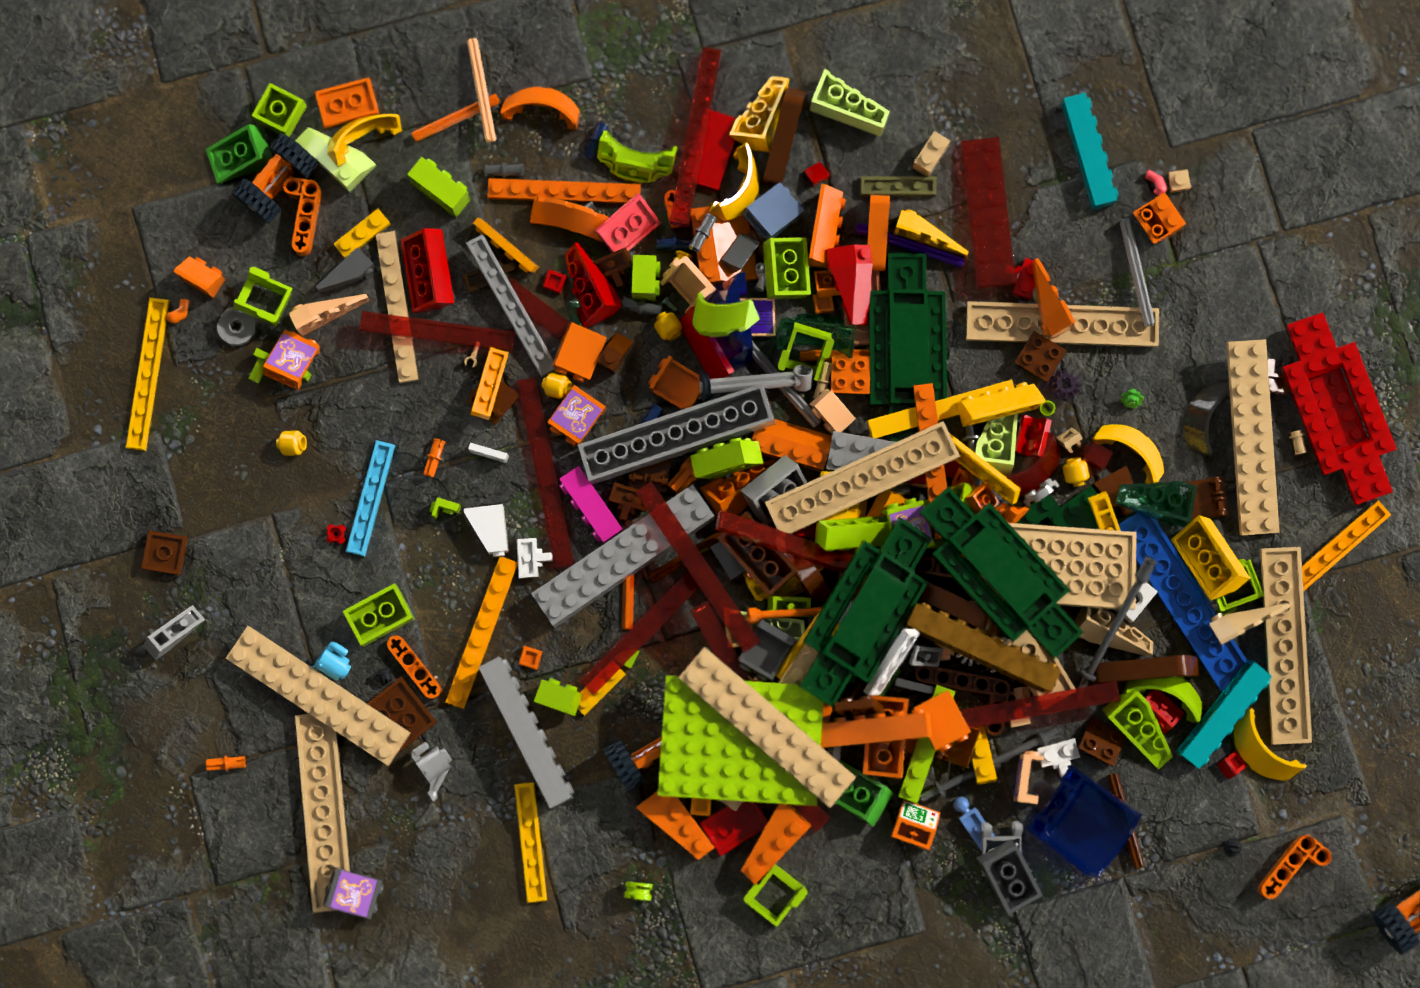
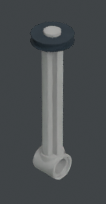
[699,365,813,402]

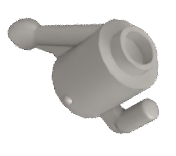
[411,742,452,802]

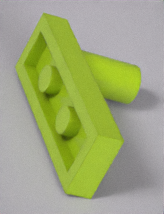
[248,348,311,384]

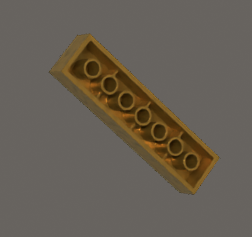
[904,602,1061,694]

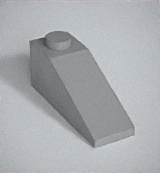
[143,605,205,660]

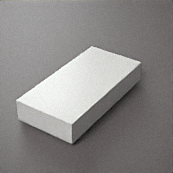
[468,443,509,463]

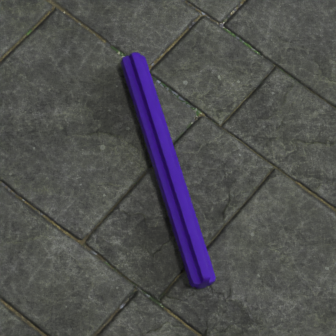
[855,223,965,267]

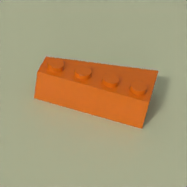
[636,791,715,859]
[741,803,811,884]

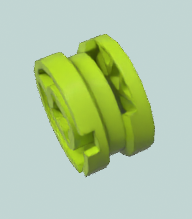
[624,881,653,900]

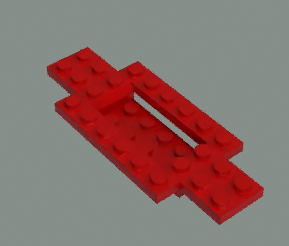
[1282,312,1397,505]

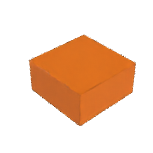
[814,270,841,298]
[965,483,1000,515]

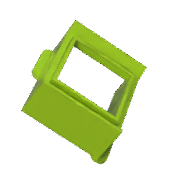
[233,267,292,327]
[778,322,834,381]
[1215,559,1264,616]
[744,864,808,927]

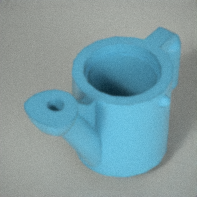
[310,642,351,681]

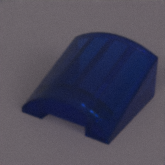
[708,271,753,365]
[1026,765,1143,878]

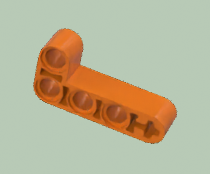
[283,177,322,257]
[867,195,890,271]
[1258,835,1332,899]

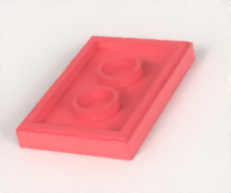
[595,193,661,253]

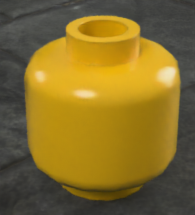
[654,312,683,341]
[542,372,572,399]
[276,431,307,456]
[1063,457,1090,487]

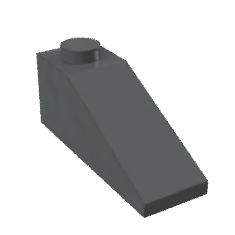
[316,247,376,293]

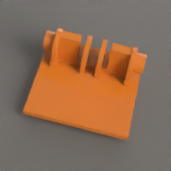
[831,355,870,394]

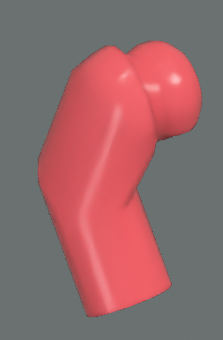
[1144,170,1167,196]

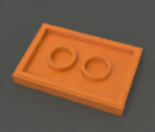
[315,77,380,129]

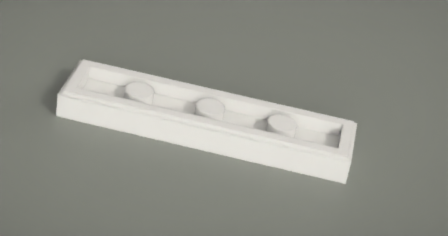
[864,629,919,695]

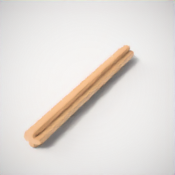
[467,38,496,143]

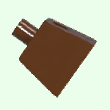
[1092,466,1137,516]

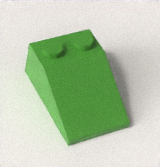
[206,124,273,184]
[835,760,894,827]

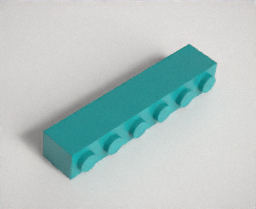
[1061,92,1119,210]
[1176,659,1272,769]

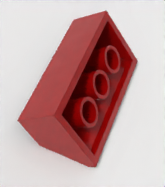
[401,228,454,313]

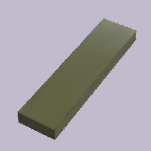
[860,176,937,197]

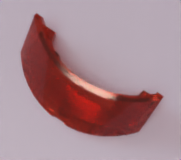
[1005,432,1061,497]

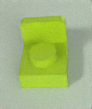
[430,497,461,519]

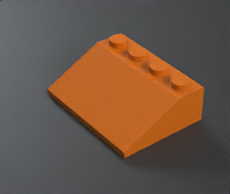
[690,206,758,286]

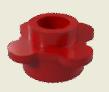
[326,524,346,544]

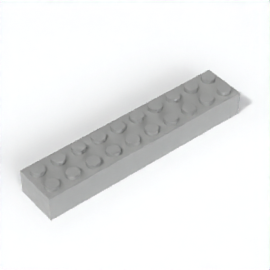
[578,384,776,484]
[531,484,715,628]

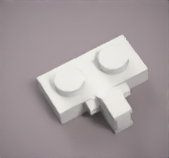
[517,538,553,579]
[1037,738,1080,778]

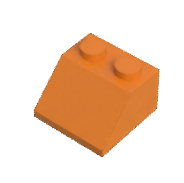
[173,256,225,299]

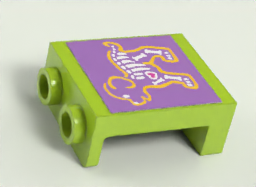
[881,498,935,548]

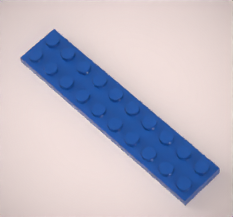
[1118,506,1247,692]

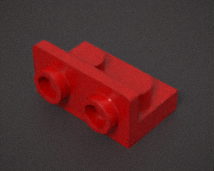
[1015,415,1052,458]
[1145,689,1184,734]

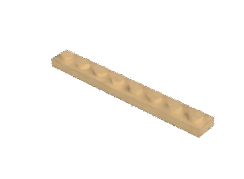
[376,231,419,384]

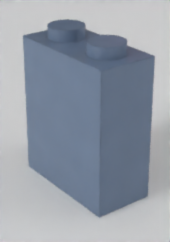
[743,182,805,241]

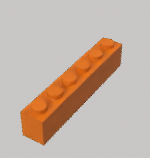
[821,709,932,748]

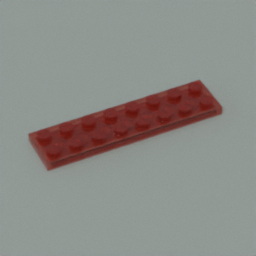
[961,137,1016,288]

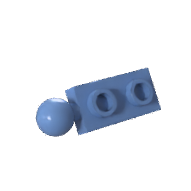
[953,797,995,851]

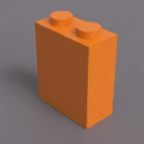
[552,322,607,383]
[912,690,971,752]

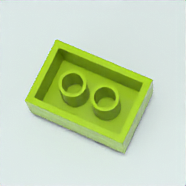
[407,157,470,218]
[763,238,811,299]
[690,438,764,479]
[343,583,415,647]

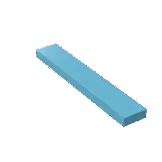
[346,440,395,557]

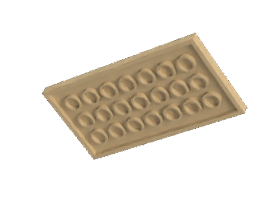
[979,523,1136,610]

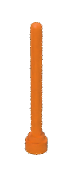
[747,607,823,624]

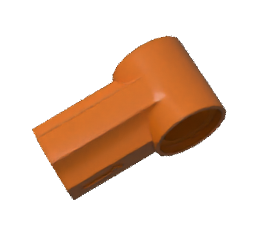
[668,457,698,494]

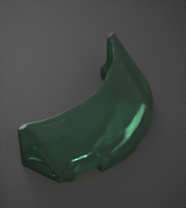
[776,313,857,358]

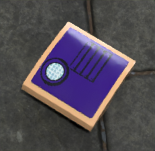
[733,298,776,338]

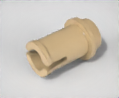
[1289,430,1307,455]

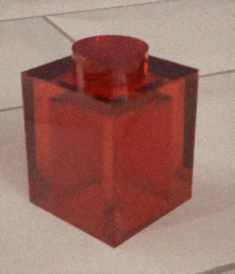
[1081,441,1113,472]

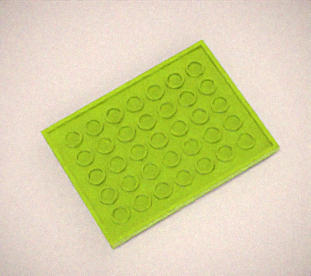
[658,676,823,806]

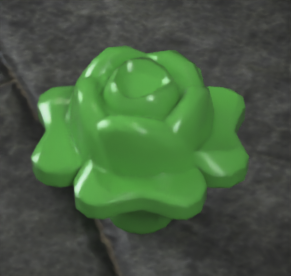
[1120,389,1144,409]

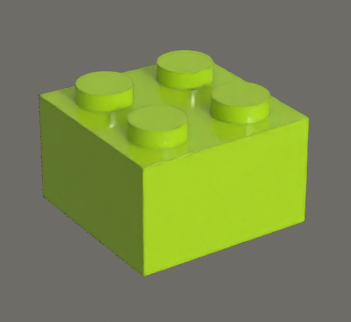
[251,83,307,137]
[632,255,661,301]

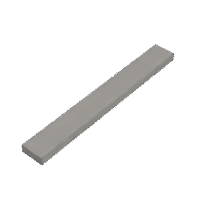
[466,234,556,378]

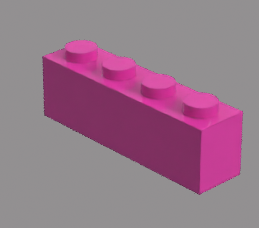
[559,466,623,544]

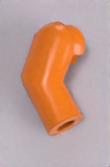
[166,299,190,323]

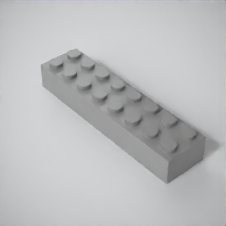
[478,656,575,809]

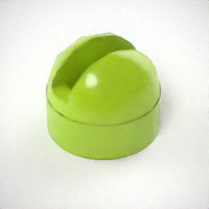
[1040,400,1055,416]

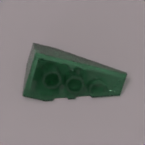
[1115,481,1197,528]

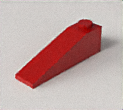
[565,243,622,328]
[826,245,872,325]

